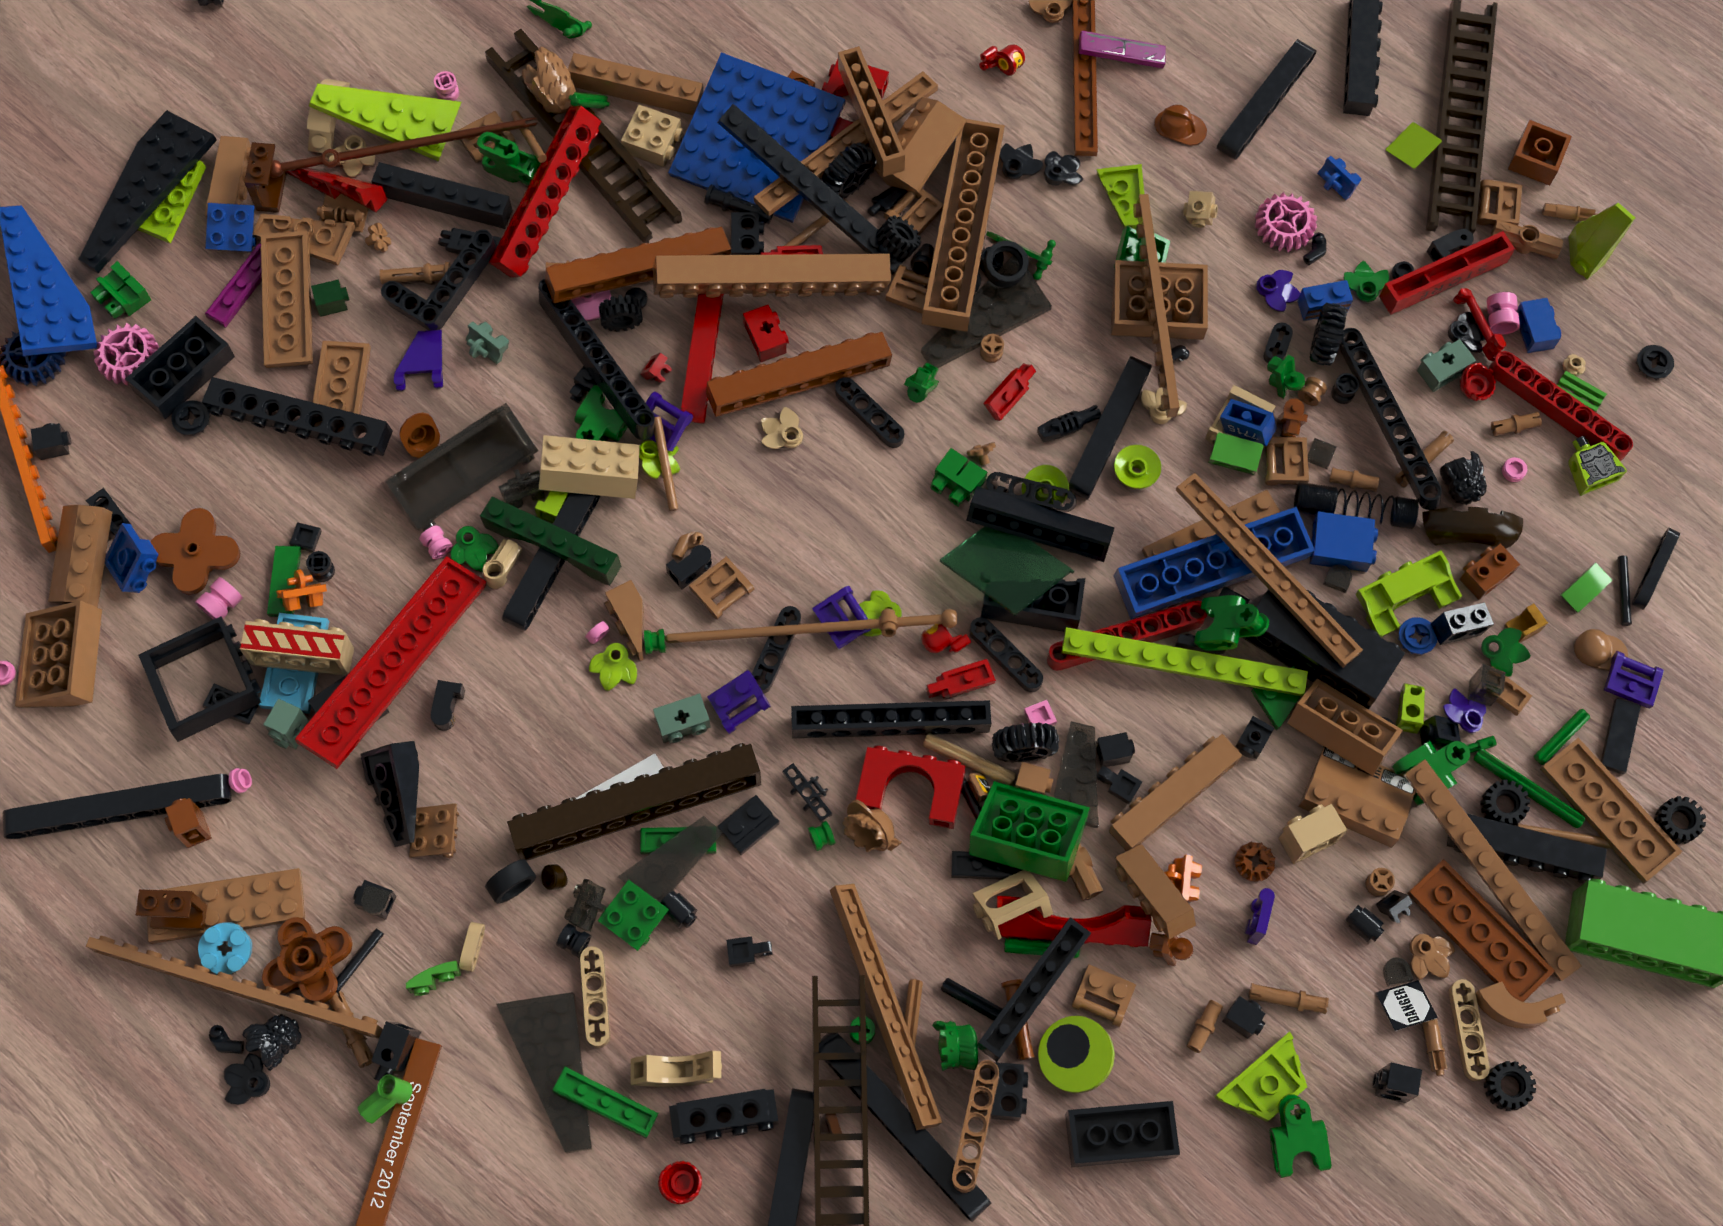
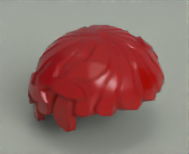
[1460,362,1496,401]
[658,1161,702,1204]

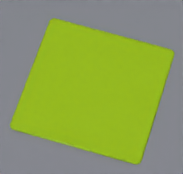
[1386,122,1442,169]

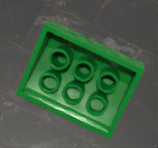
[969,781,1090,882]

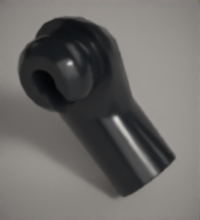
[209,1025,244,1054]

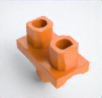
[276,569,327,611]
[1164,854,1202,902]

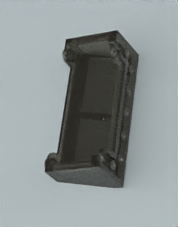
[381,403,538,531]

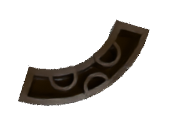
[1422,507,1523,548]

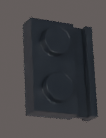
[718,795,780,855]

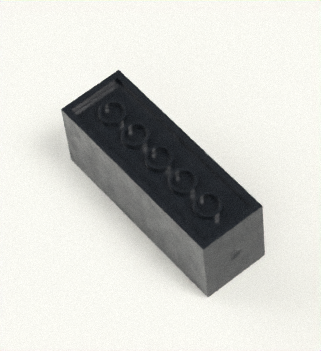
[1241,589,1405,709]

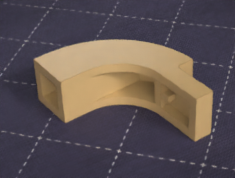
[307,79,350,153]
[631,1051,722,1087]

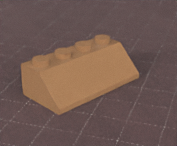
[874,97,967,193]
[48,505,112,608]
[1287,679,1403,776]

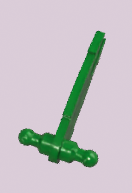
[526,0,592,39]
[986,231,1056,280]

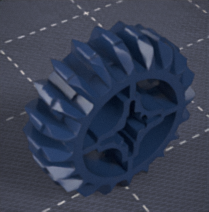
[0,331,67,387]

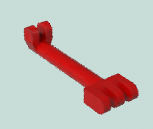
[1453,288,1506,361]

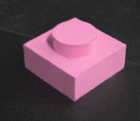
[1024,700,1057,726]

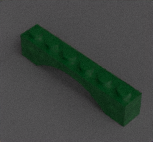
[480,496,622,586]

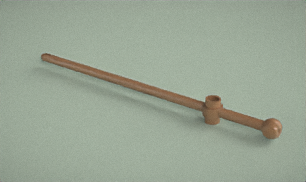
[665,609,957,643]

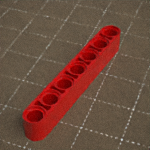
[681,294,724,424]
[1489,351,1633,461]
[1047,601,1208,671]

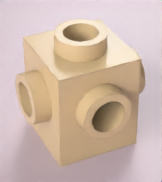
[1183,191,1218,228]

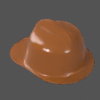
[1154,105,1207,146]
[399,412,440,458]

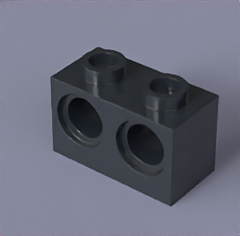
[731,212,764,255]
[1431,602,1494,645]
[990,1062,1028,1121]
[1372,1062,1422,1103]

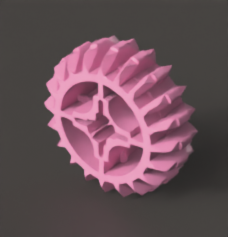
[1255,192,1317,252]
[94,323,159,386]

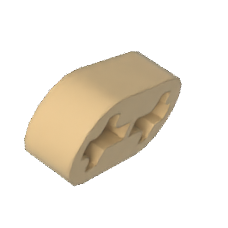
[459,922,485,972]

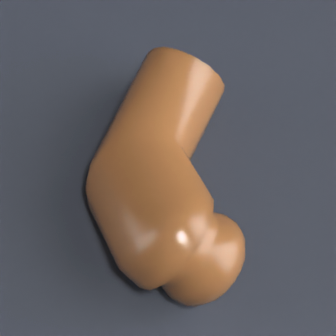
[672,532,704,560]

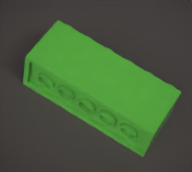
[1565,879,1723,988]

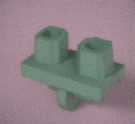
[466,322,509,364]

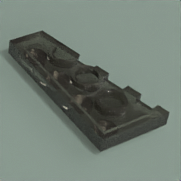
[1053,721,1099,828]
[618,816,723,902]

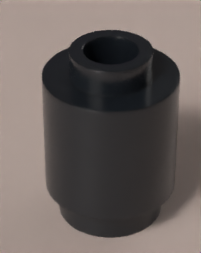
[660,890,697,928]
[1345,905,1384,942]

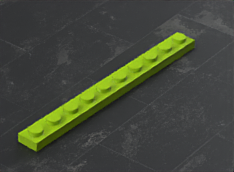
[1061,627,1308,697]

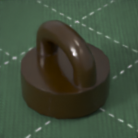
[541,864,568,890]

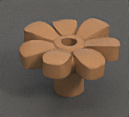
[365,222,391,252]
[967,442,996,465]

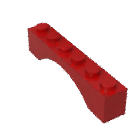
[996,896,1152,947]

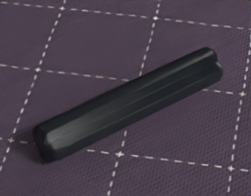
[941,978,1002,1021]

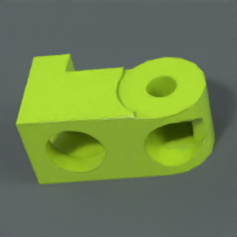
[535,491,570,523]
[1395,683,1425,734]

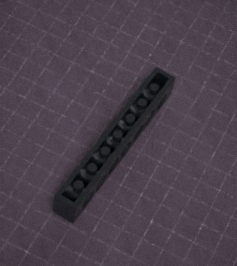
[202,377,393,456]
[791,700,992,739]

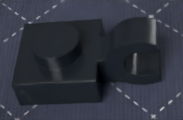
[570,366,598,403]
[1095,766,1142,804]
[726,936,773,967]

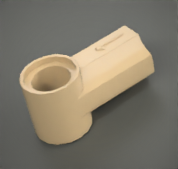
[483,539,522,589]

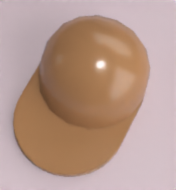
[1574,629,1628,671]

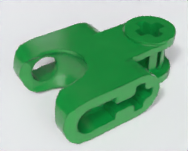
[477,132,540,186]
[574,385,628,442]
[1194,595,1269,651]
[1391,741,1470,806]
[1269,1094,1332,1178]

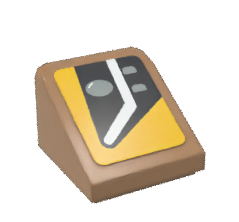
[967,773,991,803]

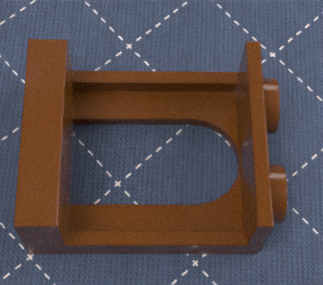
[244,142,287,213]
[135,889,207,931]

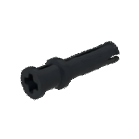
[704,184,773,225]

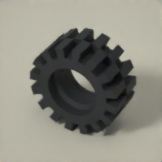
[877,215,921,259]
[599,295,643,332]
[1480,780,1530,825]
[1654,796,1706,845]
[1484,1061,1536,1111]

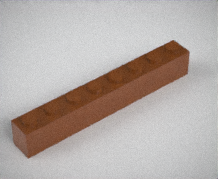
[545,227,731,303]
[706,332,892,417]

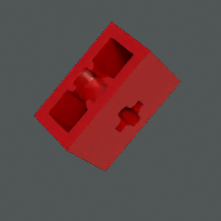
[743,304,789,362]

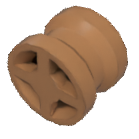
[980,334,1004,363]
[1298,377,1327,406]
[1365,868,1395,897]

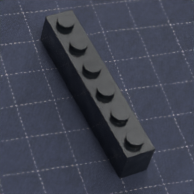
[1343,0,1383,116]
[371,162,512,229]
[966,486,1115,562]
[1447,813,1607,884]
[977,917,1091,1062]

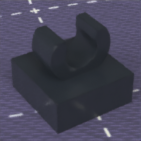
[1376,890,1413,924]

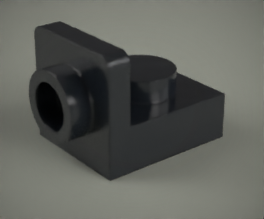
[1419,715,1461,745]

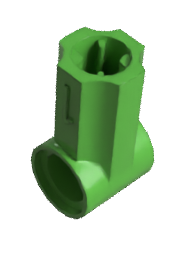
[357,1074,413,1124]

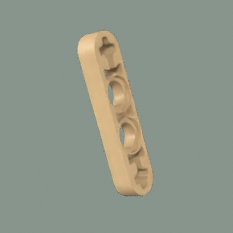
[580,946,610,1048]
[1449,979,1490,1081]

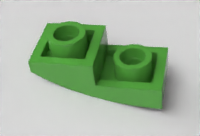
[1560,562,1612,613]
[406,961,461,996]

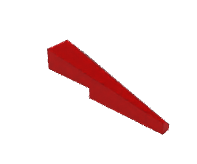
[286,168,387,213]

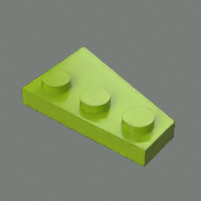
[1097,164,1144,229]

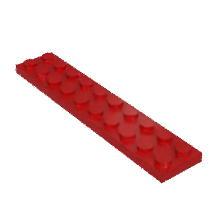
[295,556,487,769]

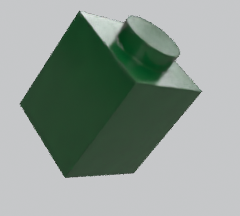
[311,279,350,317]

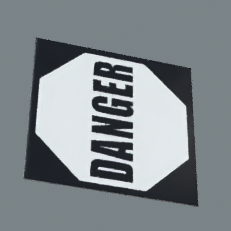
[1376,980,1438,1031]

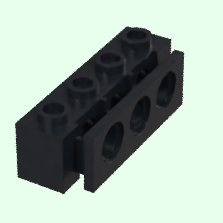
[669,1089,779,1145]

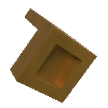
[1504,603,1548,643]

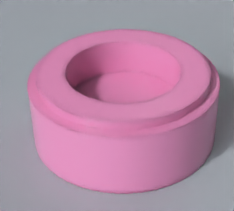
[1502,457,1527,482]
[585,621,610,644]

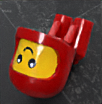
[979,44,1025,76]
[921,624,972,654]

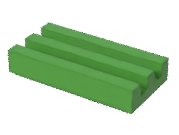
[1557,371,1607,412]

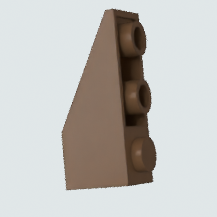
[604,580,644,661]

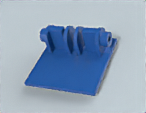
[205,203,256,252]

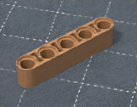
[952,1060,999,1193]

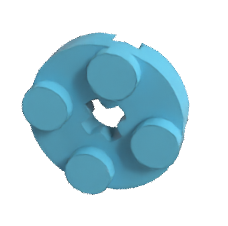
[198,922,252,974]

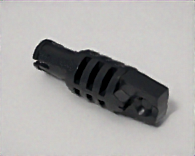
[1037,405,1101,442]

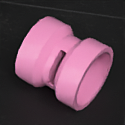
[434,71,459,101]
[419,526,453,559]

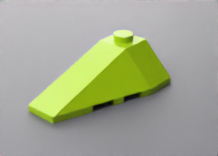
[1569,203,1635,280]

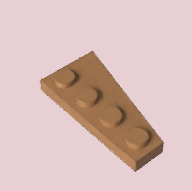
[253,214,356,266]

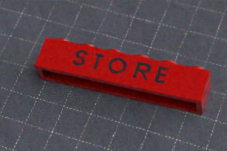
[1379,231,1515,315]

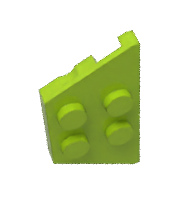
[1214,1031,1307,1122]

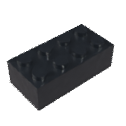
[125,316,235,419]
[1065,1101,1180,1168]

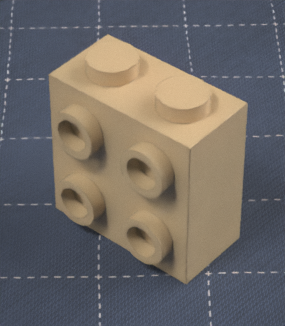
[621,105,683,167]

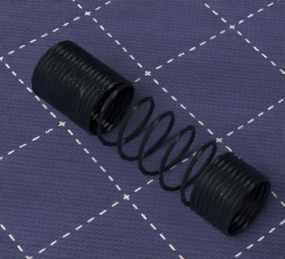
[1294,482,1419,529]

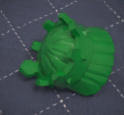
[932,1021,979,1071]

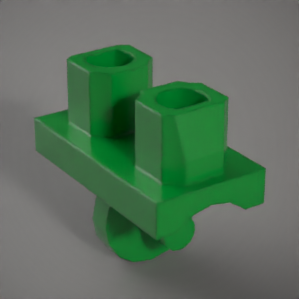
[1267,355,1305,399]
[904,363,939,403]

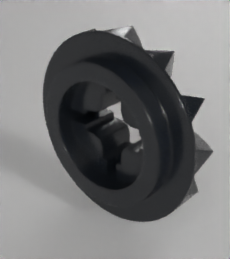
[1636,345,1674,381]
[171,400,210,436]

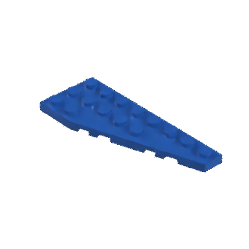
[0,205,97,356]

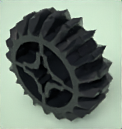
[822,142,877,199]
[1309,303,1347,366]
[992,722,1059,763]

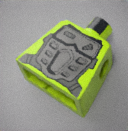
[1568,436,1627,496]

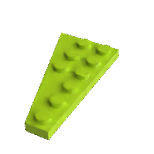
[309,84,461,161]

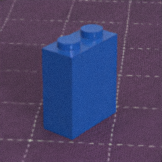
[1310,511,1378,572]

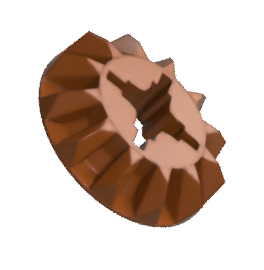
[1235,841,1275,882]

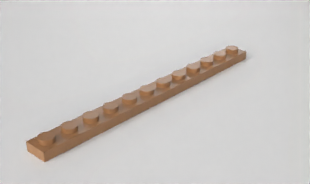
[86,936,383,1039]

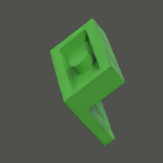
[1208,433,1263,475]

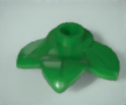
[1344,261,1389,302]
[451,526,499,572]
[1481,628,1531,677]

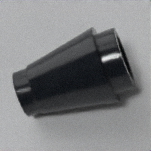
[910,243,934,275]

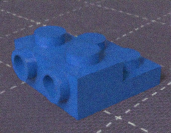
[105,523,158,593]

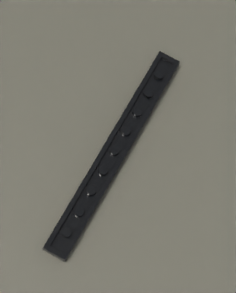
[717,104,905,275]

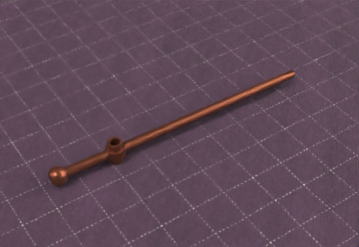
[270,117,538,178]

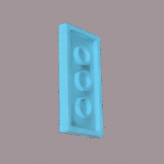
[259,613,329,714]

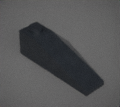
[360,741,419,847]

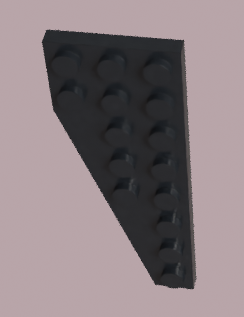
[78,110,217,273]

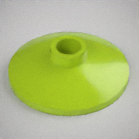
[1114,445,1161,489]
[1022,465,1069,504]

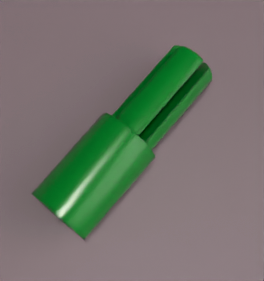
[1467,736,1497,753]

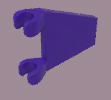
[394,330,443,391]

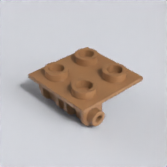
[317,193,369,233]
[409,803,459,858]

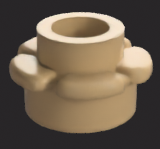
[1563,354,1586,376]

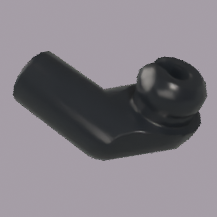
[1303,232,1327,265]
[1159,345,1190,371]

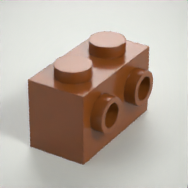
[1460,543,1521,600]
[164,798,212,848]

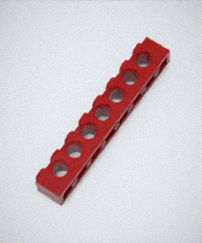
[489,105,601,278]

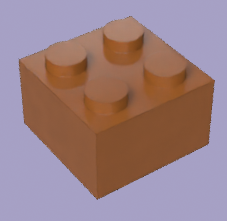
[1508,120,1572,186]

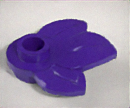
[1256,270,1300,312]
[1443,688,1486,733]

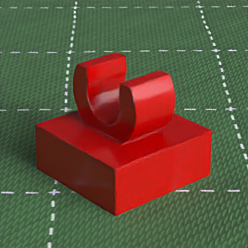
[640,353,672,383]

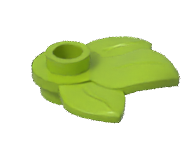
[639,440,680,479]
[859,590,902,637]
[589,643,637,691]

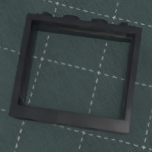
[138,616,262,742]

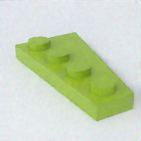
[137,161,206,244]

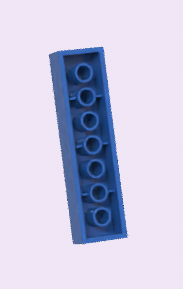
[1113,507,1315,620]

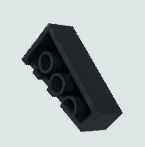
[980,578,1086,632]

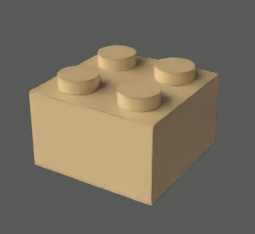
[1278,804,1347,865]

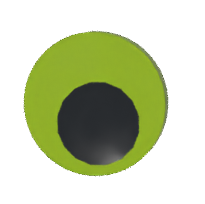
[1038,1016,1115,1093]

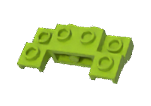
[1355,550,1462,637]

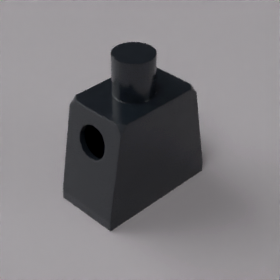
[372,1021,422,1081]

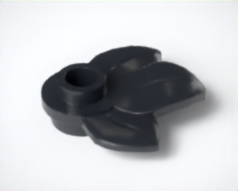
[1000,143,1043,179]
[1044,151,1083,186]
[1448,312,1485,353]
[224,1053,270,1105]

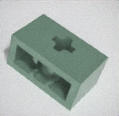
[1417,339,1477,392]
[653,693,711,743]
[263,698,309,749]

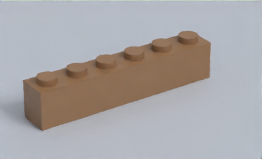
[838,46,905,177]
[568,53,704,115]
[1109,734,1243,851]

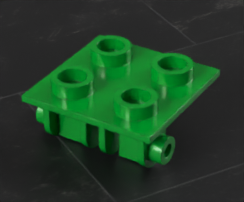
[597,880,669,951]

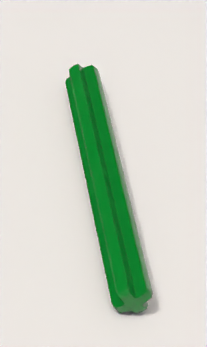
[1474,749,1585,828]

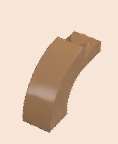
[1475,981,1566,1028]

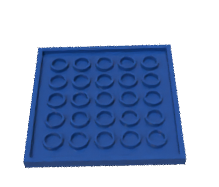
[668,52,846,223]

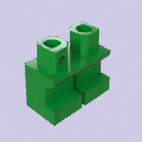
[90,261,151,319]
[930,448,988,507]

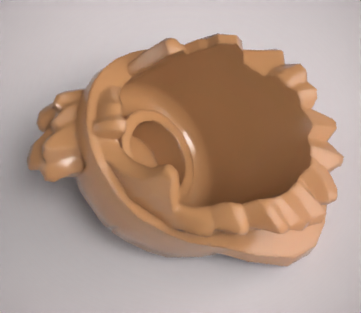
[842,800,902,852]

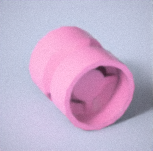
[1486,292,1520,335]
[195,577,243,620]

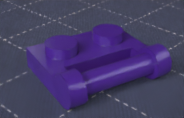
[646,392,693,452]
[812,586,872,649]
[1604,651,1663,709]
[707,670,771,734]
[1245,888,1275,945]

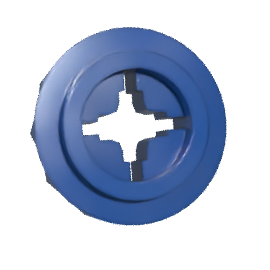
[1398,617,1437,655]

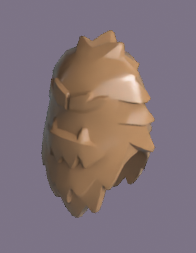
[522,46,576,114]

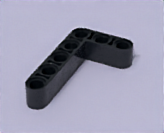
[381,230,497,330]

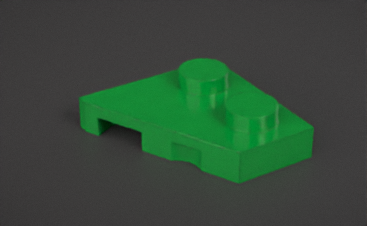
[1251,666,1307,731]

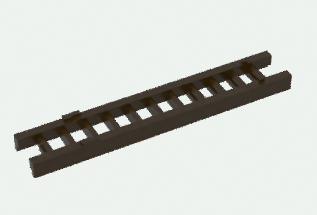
[1426,0,1498,234]
[485,29,682,243]

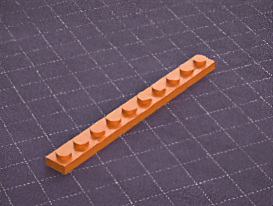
[0,349,58,553]

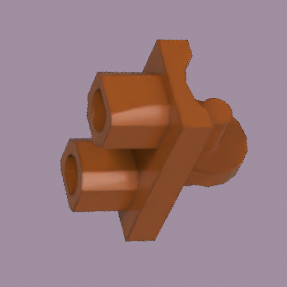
[1277,398,1308,437]
[1149,933,1194,966]

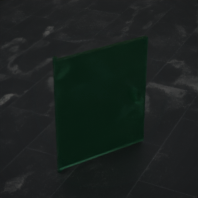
[940,526,1074,616]

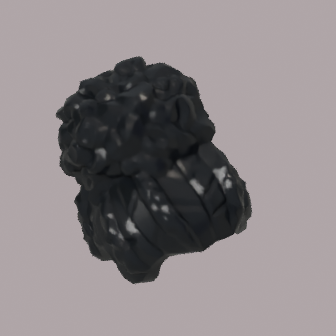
[1440,451,1487,505]
[242,1014,302,1071]

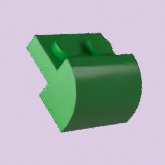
[1114,226,1170,267]

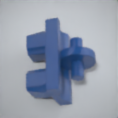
[1317,156,1361,200]

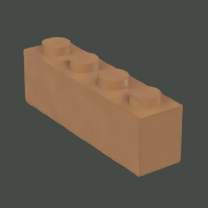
[205,136,251,219]
[1115,844,1196,939]

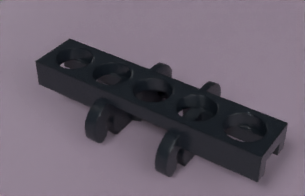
[782,763,832,822]

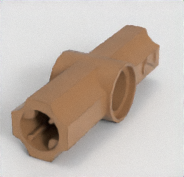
[1490,219,1564,260]
[1068,844,1103,901]

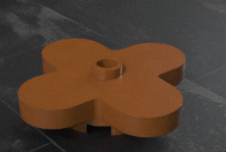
[151,508,241,595]
[262,917,353,1003]

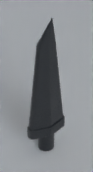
[868,186,908,216]

